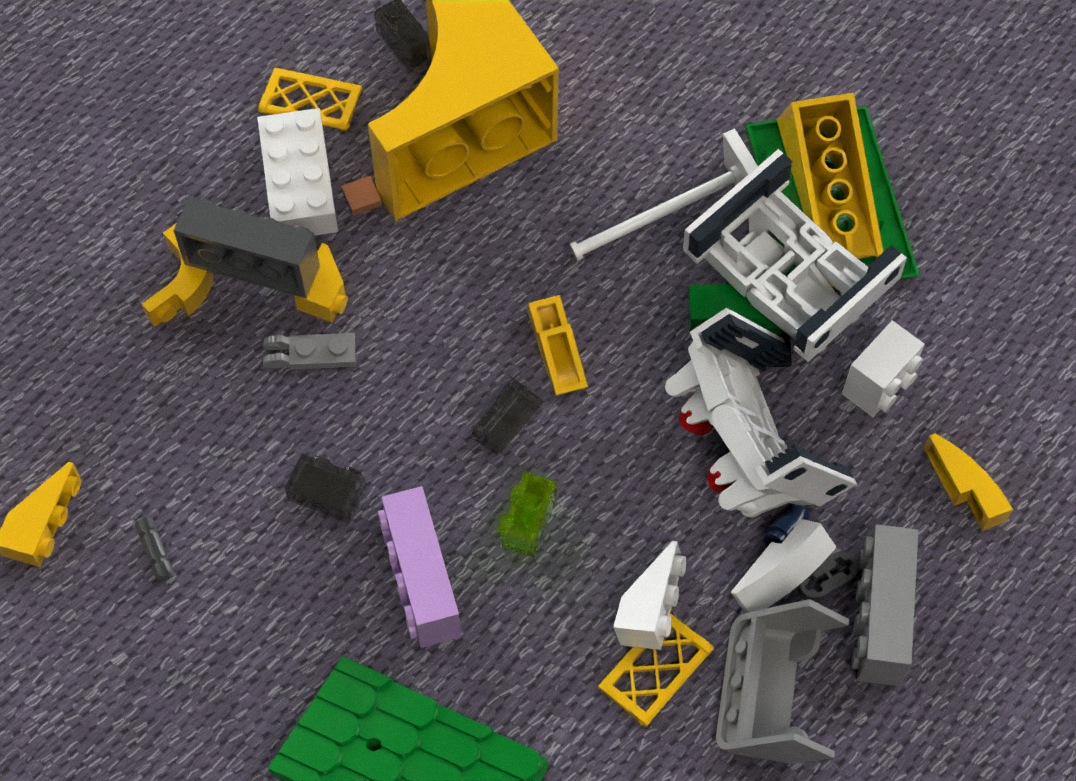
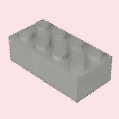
[851,524,918,686]

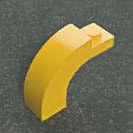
[142,223,214,327]

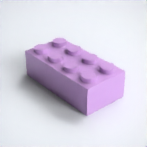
[377,486,461,648]

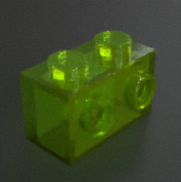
[497,471,557,558]

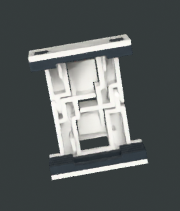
[683,149,907,362]
[665,308,857,518]

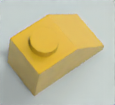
[294,243,348,322]

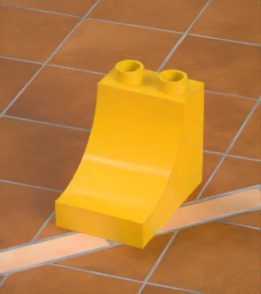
[368,0,559,221]

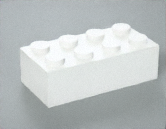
[257,108,338,235]

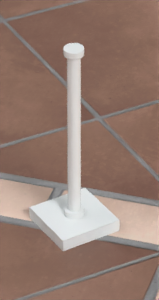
[569,128,758,261]

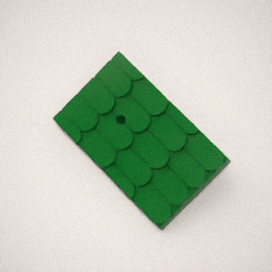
[268,656,549,781]

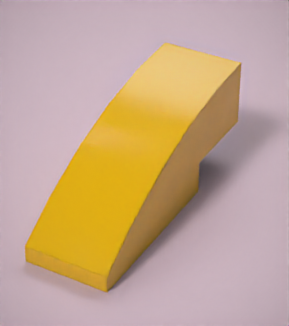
[526,295,588,396]
[924,433,1013,531]

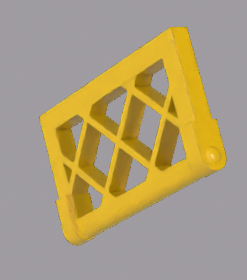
[258,67,362,131]
[598,613,714,727]

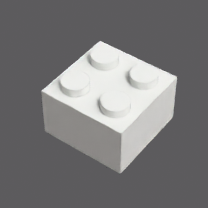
[842,320,925,417]

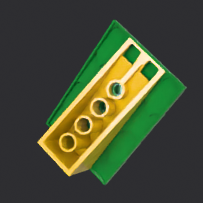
[745,93,920,290]

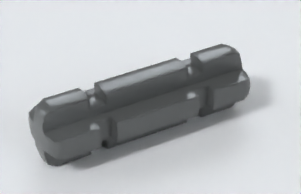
[135,517,174,582]

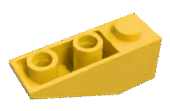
[0,462,81,567]

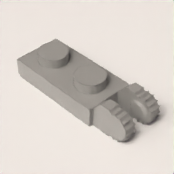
[263,333,356,370]

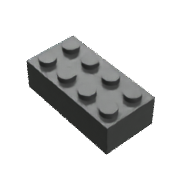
[173,198,320,298]

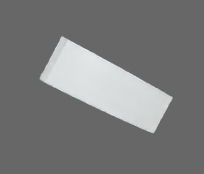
[731,519,836,613]

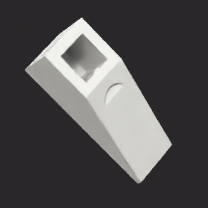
[613,541,686,650]

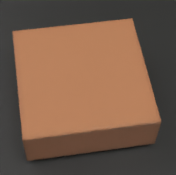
[341,176,382,216]

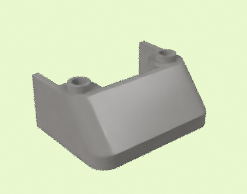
[716,599,849,764]

